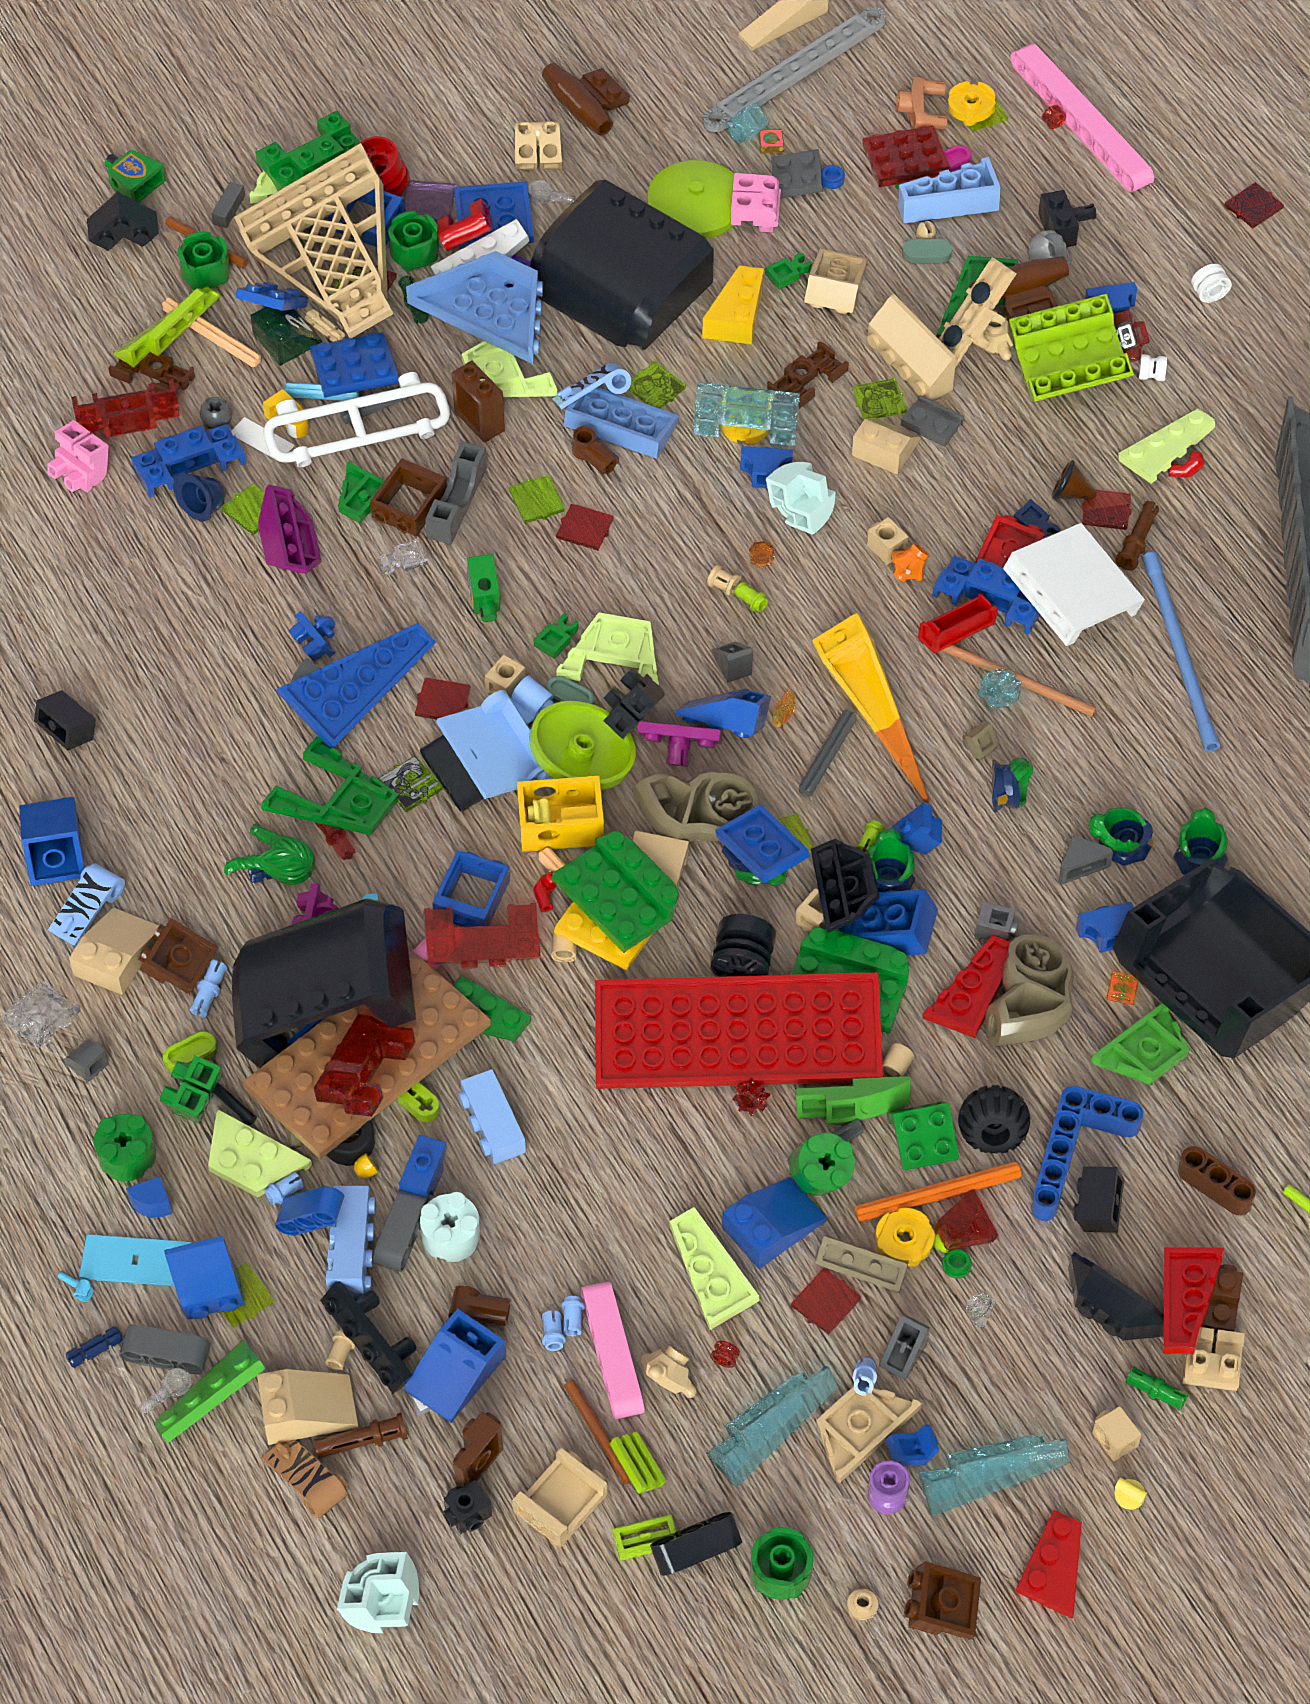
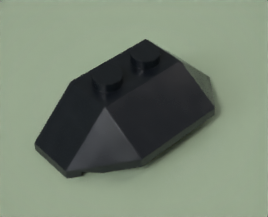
[811,838,880,933]
[1068,1252,1164,1341]

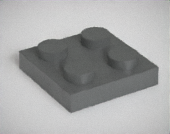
[771,149,823,199]

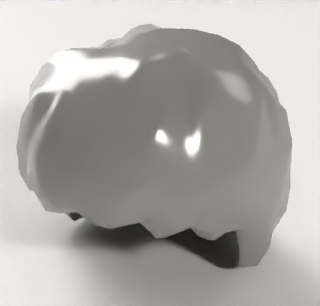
[1028,230,1072,265]

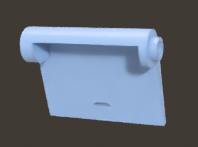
[436,690,552,799]

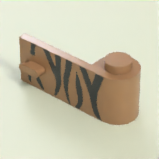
[261,1440,348,1519]

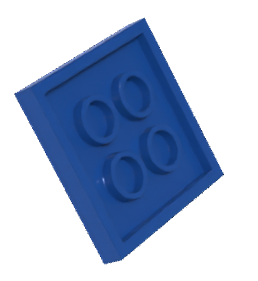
[454,181,534,249]
[310,332,399,398]

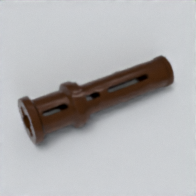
[1115,501,1160,570]
[314,1412,408,1459]

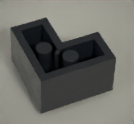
[87,191,159,251]

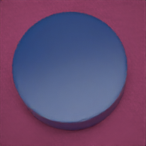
[822,165,845,189]

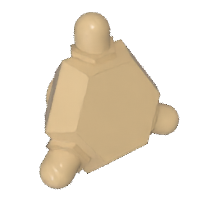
[973,315,1013,361]
[641,1345,697,1398]

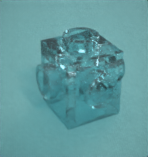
[977,668,1022,709]

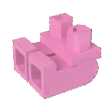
[731,173,781,232]
[47,420,109,492]

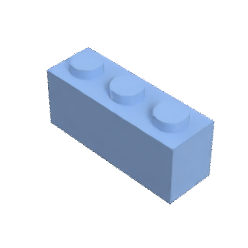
[458,1069,526,1165]

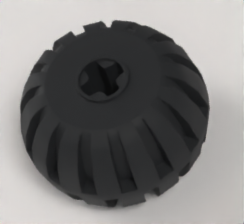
[958,1085,1030,1154]

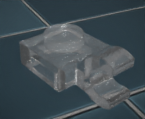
[380,539,428,575]

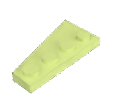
[1118,408,1215,484]
[670,1207,759,1330]

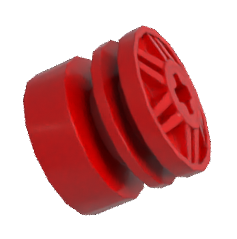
[356,136,410,196]

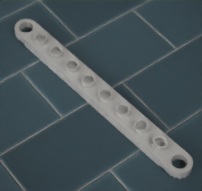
[703,6,886,132]

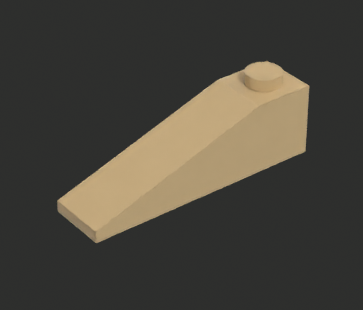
[738,0,829,51]

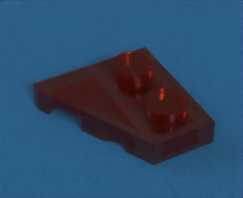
[934,1189,999,1250]

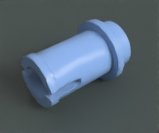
[264,1172,304,1205]
[561,1296,585,1336]
[542,1310,565,1351]

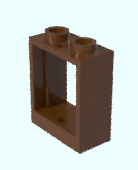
[452,360,505,443]
[370,458,447,537]

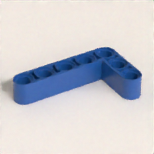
[1031,1086,1144,1221]

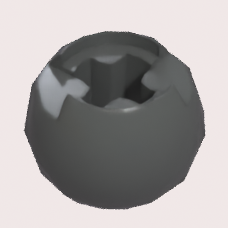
[200,397,232,428]

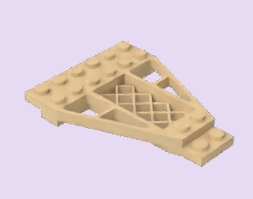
[234,143,394,338]

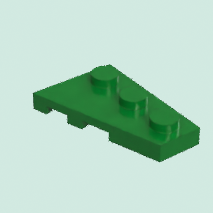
[453,975,531,1042]

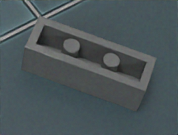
[211,182,245,228]

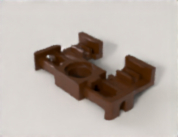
[108,342,195,400]
[767,342,849,409]

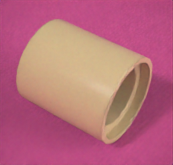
[551,929,577,962]
[882,1043,914,1077]

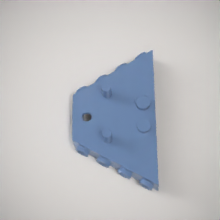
[406,251,543,364]

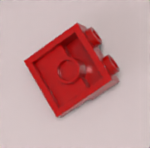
[976,515,1045,568]

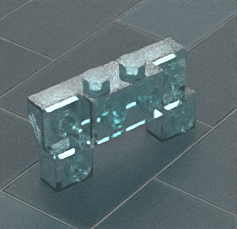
[694,382,800,446]

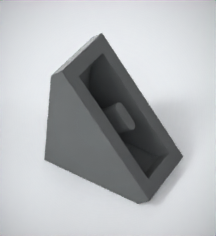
[712,641,753,683]
[1058,836,1113,885]
[879,1313,930,1380]

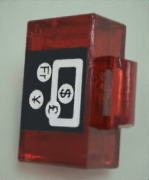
[1113,310,1150,362]

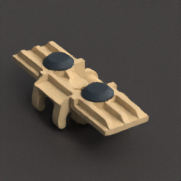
[939,257,1017,368]

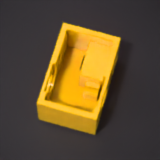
[517,776,604,852]

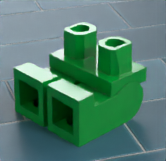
[160,1055,222,1123]

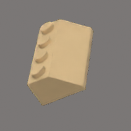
[867,294,956,401]

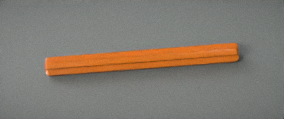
[855,1162,1022,1222]

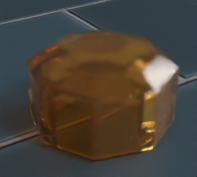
[749,541,775,568]

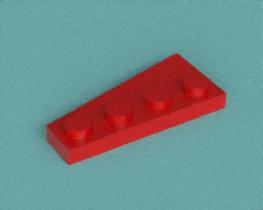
[923,935,1011,1038]
[1164,1247,1224,1354]

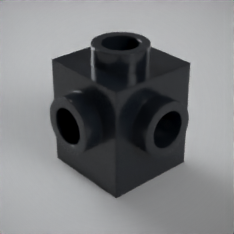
[442,1480,492,1534]

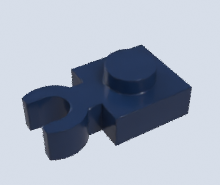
[1013,499,1061,537]

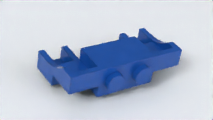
[131,424,246,497]
[932,555,1041,635]

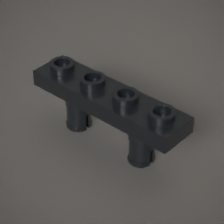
[320,1281,416,1394]

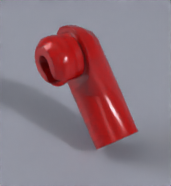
[1168,451,1205,478]
[533,871,557,912]

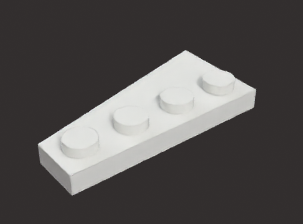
[430,219,529,275]

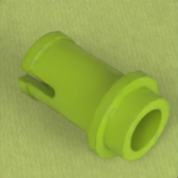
[734,582,768,612]
[855,820,885,853]

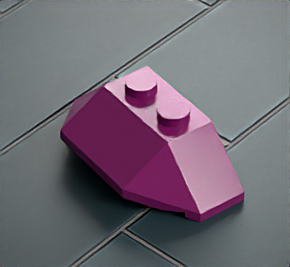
[258,484,322,574]

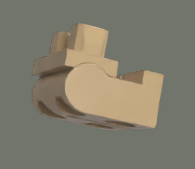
[515,121,562,170]
[1182,1327,1245,1391]

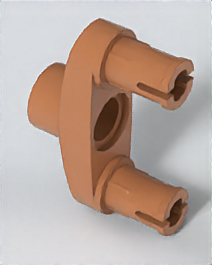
[896,76,947,131]

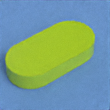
[163,1031,217,1073]

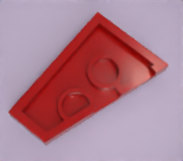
[1016,1510,1082,1619]

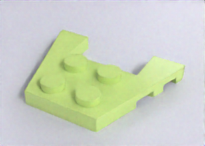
[461,341,557,397]
[556,613,659,685]

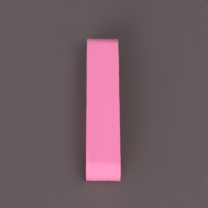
[581,1281,644,1420]

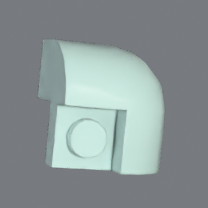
[766,462,835,535]
[337,1552,419,1634]

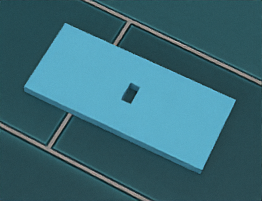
[79,1234,192,1286]

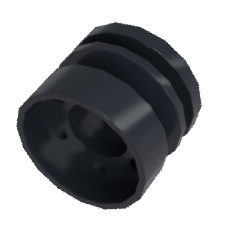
[711,914,776,977]

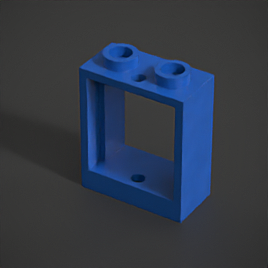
[328,189,406,247]
[432,850,510,934]

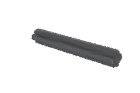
[799,709,856,796]

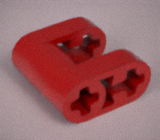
[437,199,492,251]

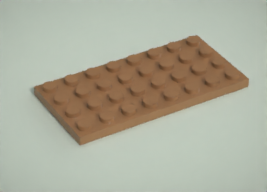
[243,951,491,1159]

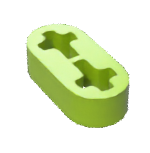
[396,1082,440,1123]

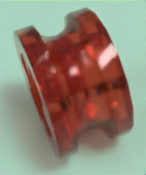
[1042,105,1066,129]
[710,1341,740,1368]

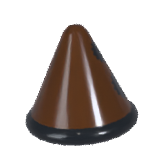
[1052,460,1097,500]

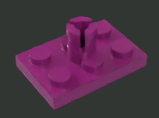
[638,721,722,766]

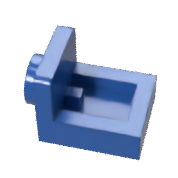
[886,1425,939,1467]

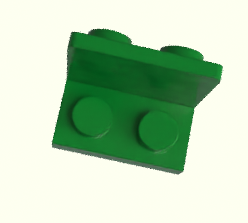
[887,1101,959,1170]

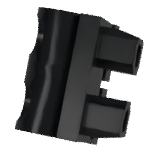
[603,668,665,739]

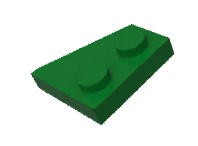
[338,462,385,523]

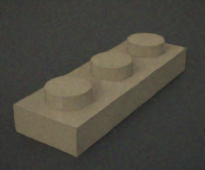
[815,1235,909,1292]

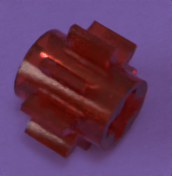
[732,1078,770,1116]

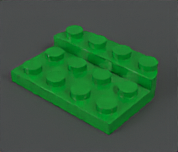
[552,831,678,953]
[791,927,909,1034]

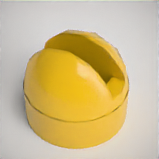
[354,1153,379,1179]

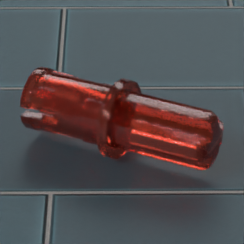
[316,823,355,860]

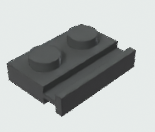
[901,395,964,447]

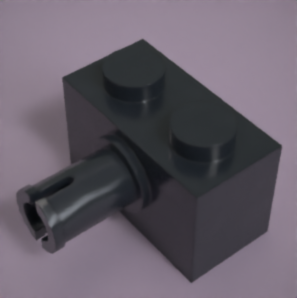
[1038,190,1097,247]

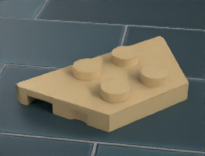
[816,1386,922,1484]

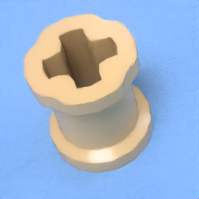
[707,565,742,597]

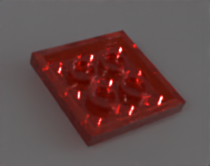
[863,126,950,187]

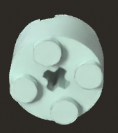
[420,1192,480,1262]

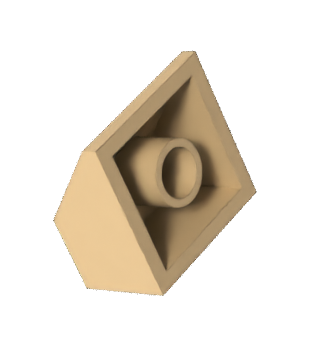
[852,418,921,475]

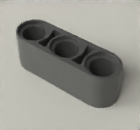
[373,1189,430,1272]
[119,1325,211,1374]

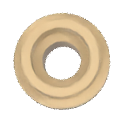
[847,1589,878,1620]

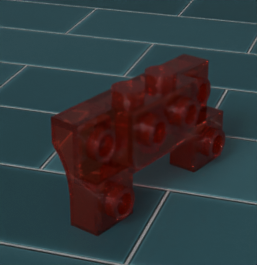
[71,379,180,437]
[423,903,541,969]
[313,1014,416,1117]

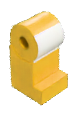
[263,389,309,438]

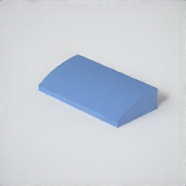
[564,387,679,459]

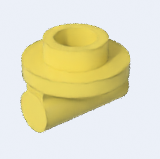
[527,799,551,824]
[1114,1478,1148,1510]

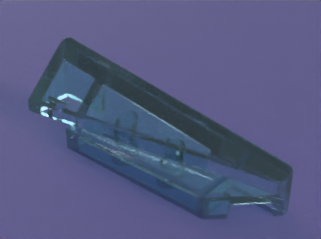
[706,1366,838,1487]
[919,1435,1069,1515]

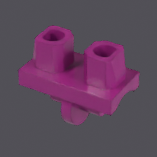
[292,883,338,925]

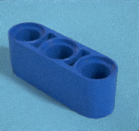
[275,1186,344,1236]

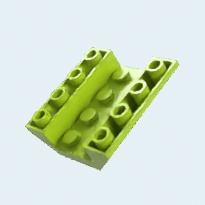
[1009,294,1134,402]

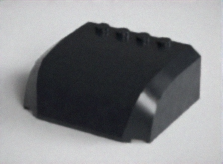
[530,179,714,350]
[1113,859,1310,1058]
[232,898,416,1068]

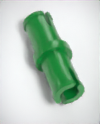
[1126,1366,1189,1411]

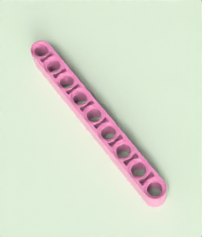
[1010,43,1154,193]

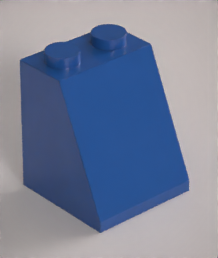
[19,797,85,886]

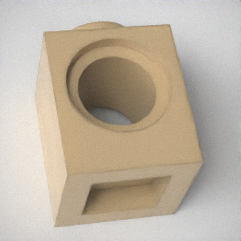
[867,517,909,565]
[484,654,526,698]
[1092,1406,1142,1462]

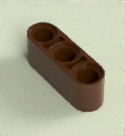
[1178,1146,1256,1216]

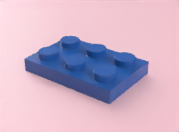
[235,282,309,311]
[716,804,809,884]

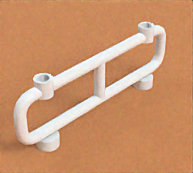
[263,372,450,467]

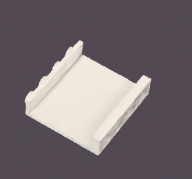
[1003,523,1145,646]

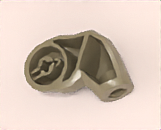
[632,771,759,842]
[985,934,1074,1046]

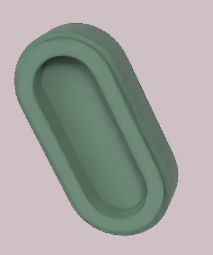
[902,239,952,263]
[545,676,595,705]

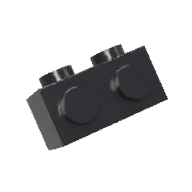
[34,690,96,751]
[1074,1166,1124,1233]

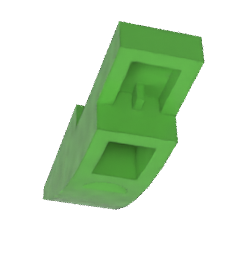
[796,1076,911,1124]

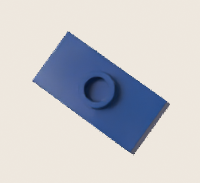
[1085,282,1137,324]
[740,446,793,488]
[891,803,942,855]
[1076,902,1134,953]
[399,1135,447,1197]

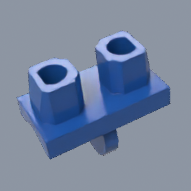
[289,611,336,661]

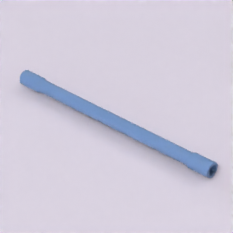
[1142,551,1220,752]

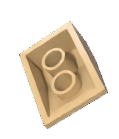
[804,248,868,314]
[69,907,159,995]
[257,1369,358,1445]

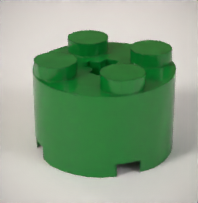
[388,211,439,271]
[178,231,230,290]
[94,1114,156,1181]
[789,1133,855,1196]
[750,1527,813,1600]

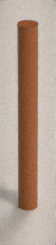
[165,216,248,269]
[564,1380,631,1485]

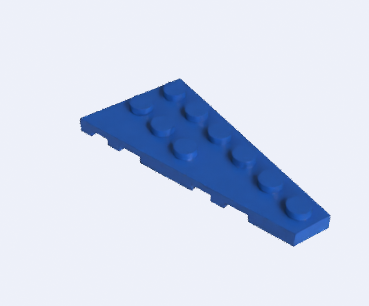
[275,623,436,749]

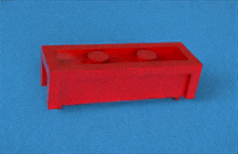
[918,593,998,654]

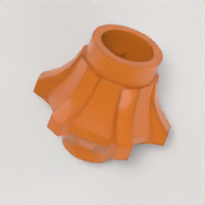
[891,543,930,583]

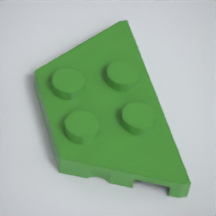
[1091,1003,1190,1085]

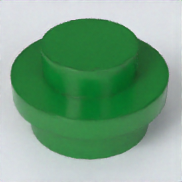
[942,1249,972,1278]

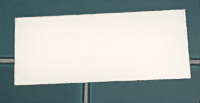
[231,417,295,462]

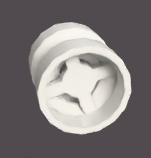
[1139,354,1167,382]

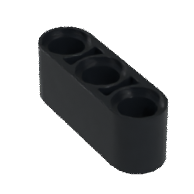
[420,735,484,812]
[650,1512,742,1576]

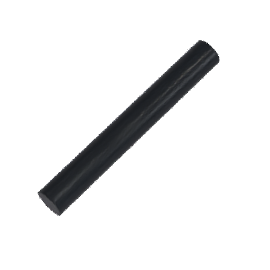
[214,1082,257,1125]

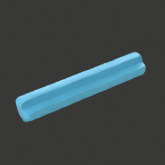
[284,382,360,401]

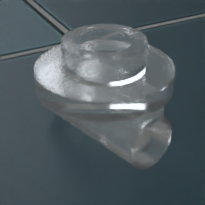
[966,1293,996,1328]

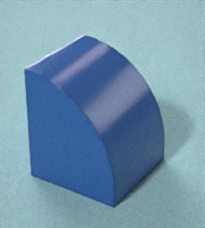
[126,1176,172,1218]

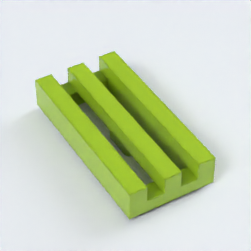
[610,1432,666,1494]
[612,1514,676,1561]

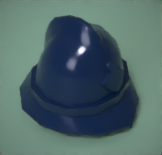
[173,472,227,522]

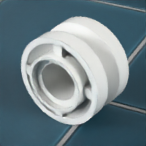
[1191,264,1232,303]

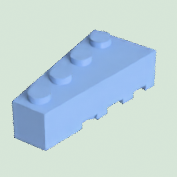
[898,157,1001,223]
[326,1186,376,1300]

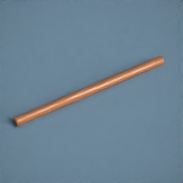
[941,645,1097,717]

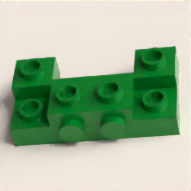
[255,111,360,191]

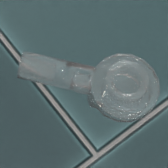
[528,180,575,205]
[137,1368,193,1416]

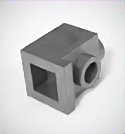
[975,902,1019,941]

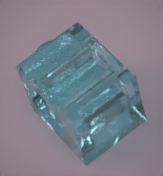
[725,103,770,144]

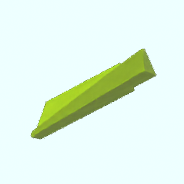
[113,286,221,367]

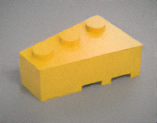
[702,265,764,345]

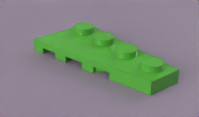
[154,1340,266,1443]

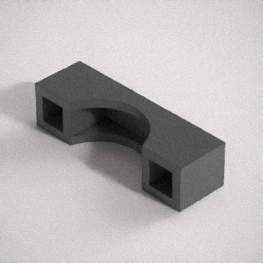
[425,441,487,544]

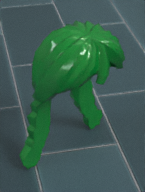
[224,823,315,885]

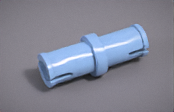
[189,960,227,1018]
[853,1357,877,1395]

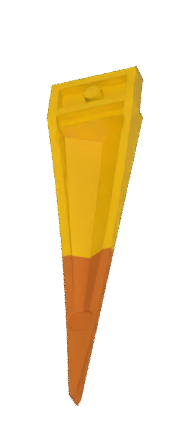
[812,613,929,803]

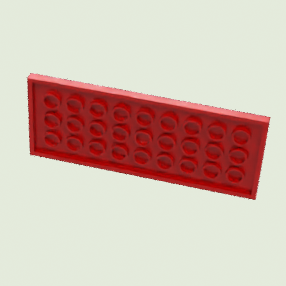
[595,973,883,1089]

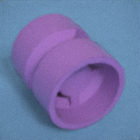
[868,1461,910,1515]

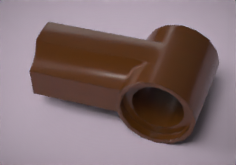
[572,426,619,475]
[448,1285,511,1326]

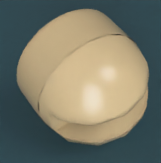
[916,221,936,239]

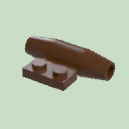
[542,63,630,136]
[969,256,1069,320]

